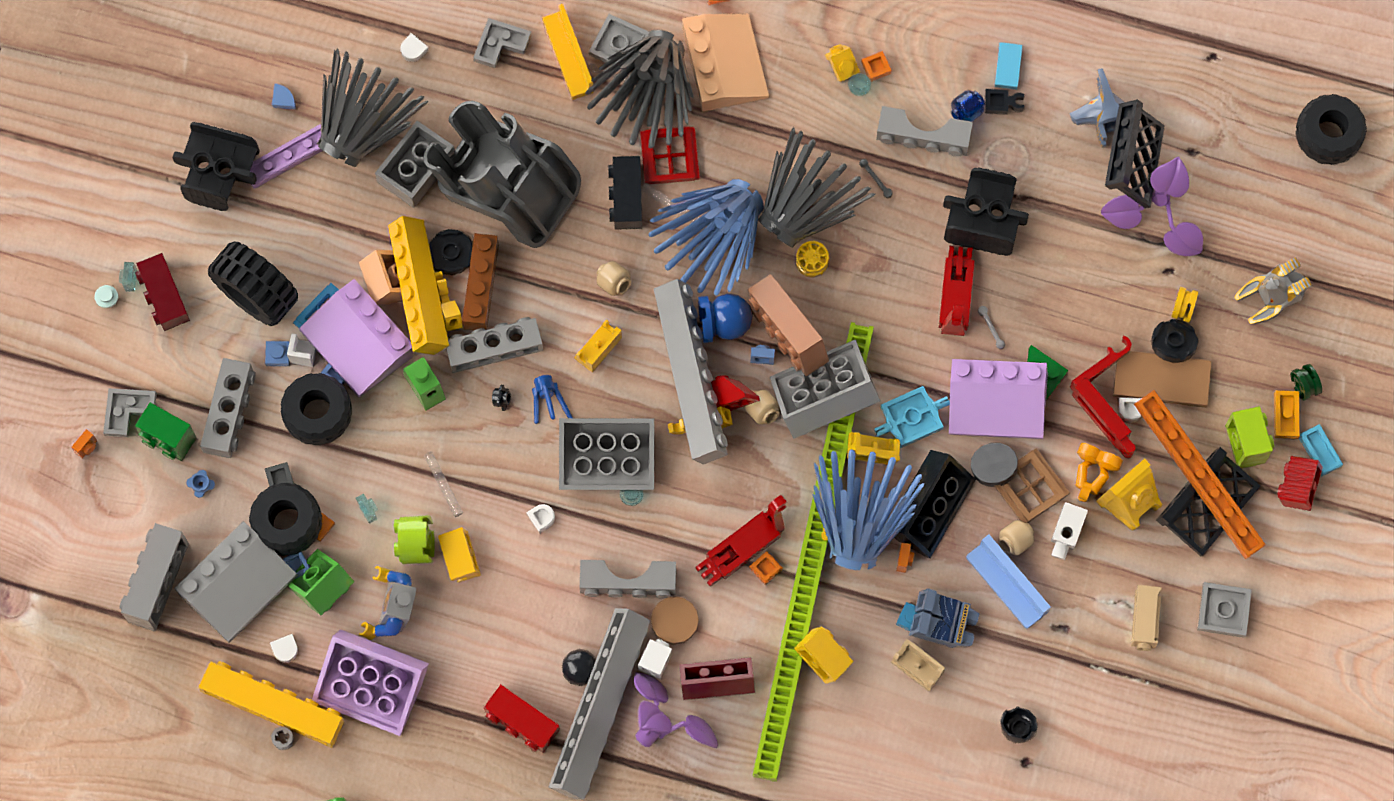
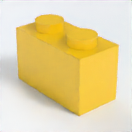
[794,626,854,684]

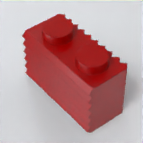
[1277,456,1323,511]

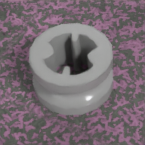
[271,727,294,750]

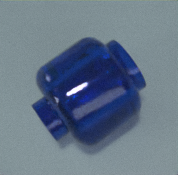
[951,90,985,122]

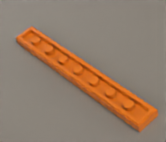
[1134,390,1266,559]

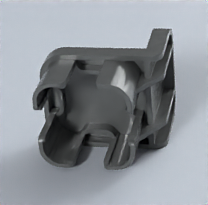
[424,101,581,248]

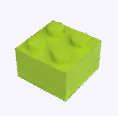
[1225,406,1274,469]

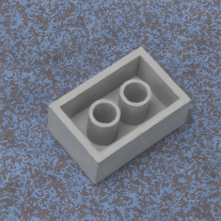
[375,121,455,208]

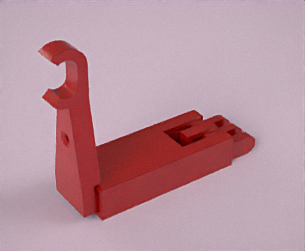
[938,245,975,336]
[1070,335,1136,459]
[695,495,787,586]

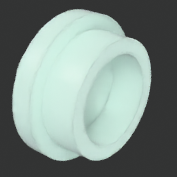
[95,285,118,308]

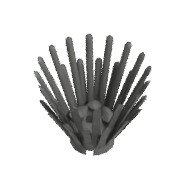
[586,30,694,148]
[317,48,429,167]
[758,127,876,248]

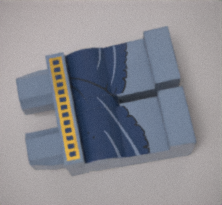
[909,588,979,648]

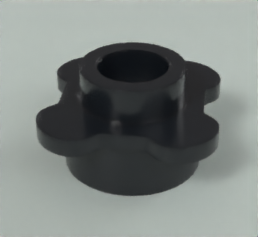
[492,384,511,411]

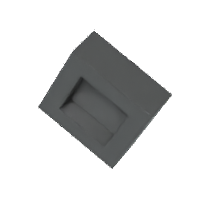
[265,462,294,486]

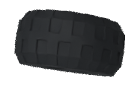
[1295,94,1367,165]
[281,373,352,445]
[249,483,322,556]

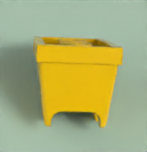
[1096,458,1162,531]

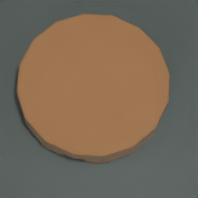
[651,596,699,645]

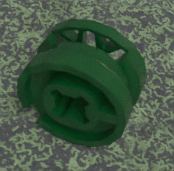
[1290,364,1322,401]

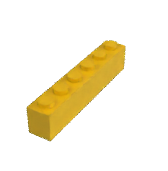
[388,216,449,355]
[198,661,344,748]

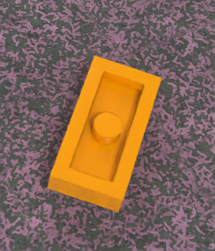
[1274,390,1300,439]

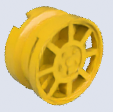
[796,241,829,278]
[1171,286,1198,323]

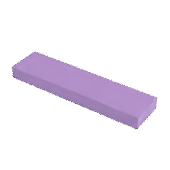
[250,124,323,189]

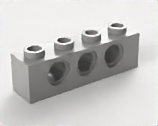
[446,317,543,373]
[200,358,256,458]

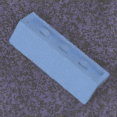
[966,534,1051,629]

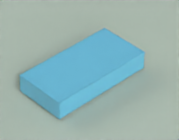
[994,42,1022,90]
[1299,424,1343,477]

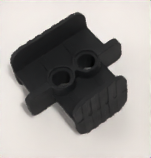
[172,122,260,211]
[943,167,1029,256]

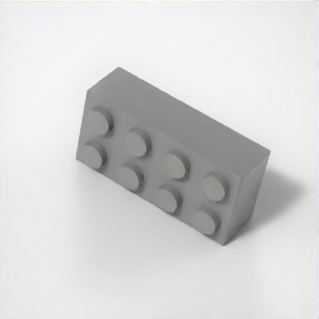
[120,523,189,632]

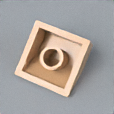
[359,250,403,304]

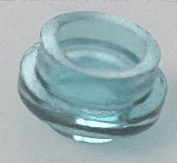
[848,73,871,96]
[620,490,643,506]

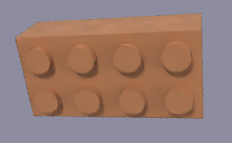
[748,274,829,376]

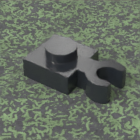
[985,89,1025,114]

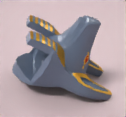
[1070,68,1124,148]

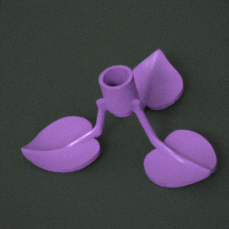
[1101,157,1203,256]
[634,672,718,748]

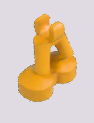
[1075,443,1123,502]

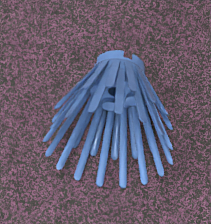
[649,179,764,296]
[812,449,924,570]

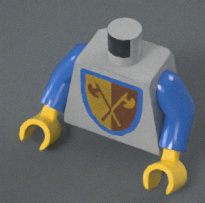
[359,566,416,640]

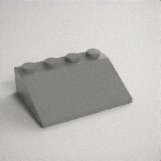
[770,340,880,439]
[559,418,655,490]
[174,521,298,643]

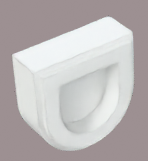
[401,33,429,62]
[1118,398,1142,423]
[527,504,555,534]
[270,634,298,663]

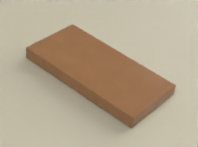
[1113,350,1211,408]

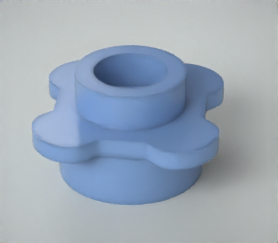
[186,470,215,498]

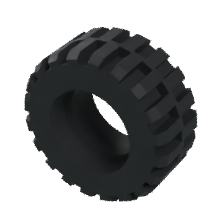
[208,241,298,326]

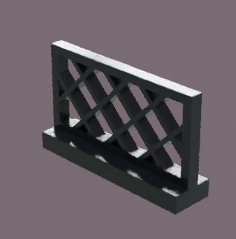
[1105,99,1165,208]
[1156,447,1261,557]

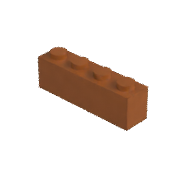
[462,233,499,331]

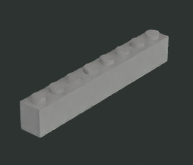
[654,279,728,465]
[549,608,650,800]

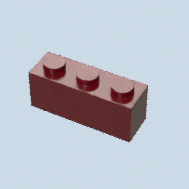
[135,253,190,331]
[679,657,755,700]

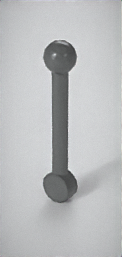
[859,159,892,198]

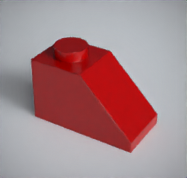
[711,375,760,411]

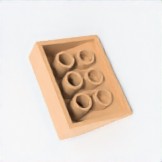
[682,14,769,112]

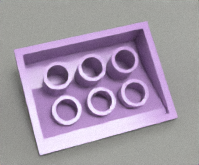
[299,279,414,397]
[949,359,1048,439]
[312,629,429,736]

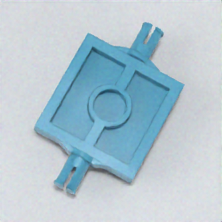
[874,386,950,448]

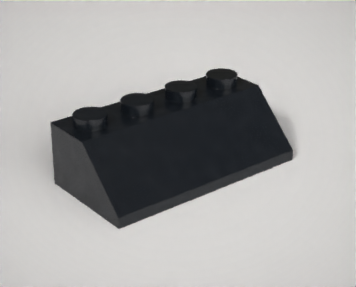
[894,450,976,558]

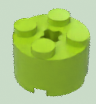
[394,515,435,565]

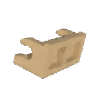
[891,639,945,692]

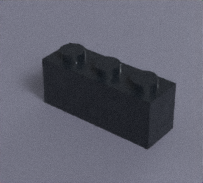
[608,156,642,230]

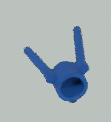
[532,375,573,424]

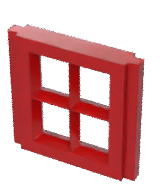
[640,126,700,185]

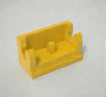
[574,320,622,372]
[847,432,900,465]
[438,527,481,582]

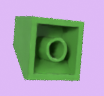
[287,549,355,615]

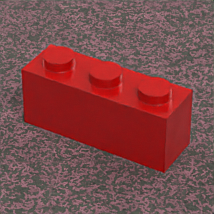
[483,684,560,753]

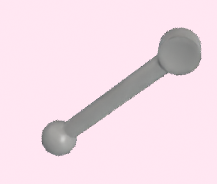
[978,306,1005,349]

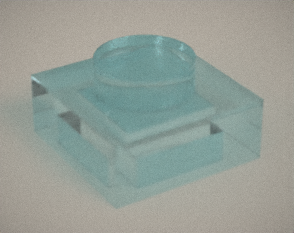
[119,262,137,292]
[355,493,378,524]

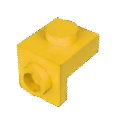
[825,44,860,82]

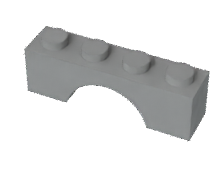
[876,106,973,156]
[579,560,676,598]

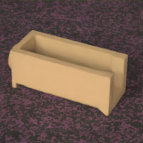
[1131,585,1162,651]

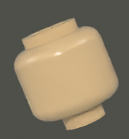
[596,261,631,296]
[745,390,780,424]
[998,520,1034,556]

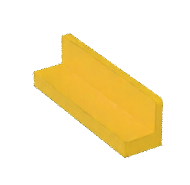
[542,4,594,100]

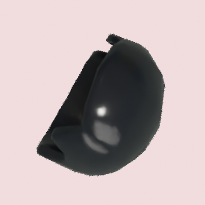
[562,649,596,686]
[1000,706,1038,743]

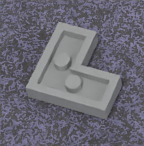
[473,18,532,68]
[103,388,157,437]

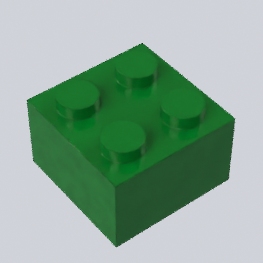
[135,402,197,461]

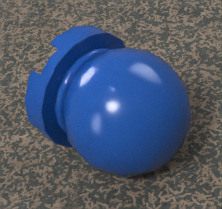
[698,294,753,343]

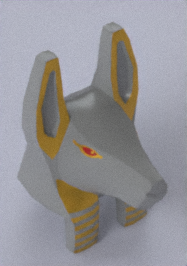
[1235,257,1312,324]

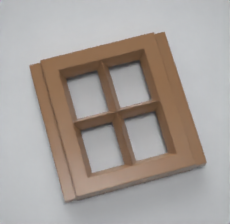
[994,448,1070,523]

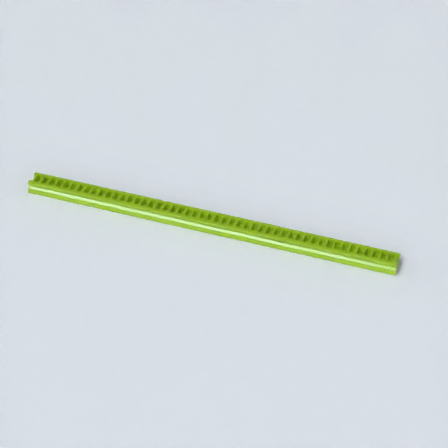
[752,322,874,782]

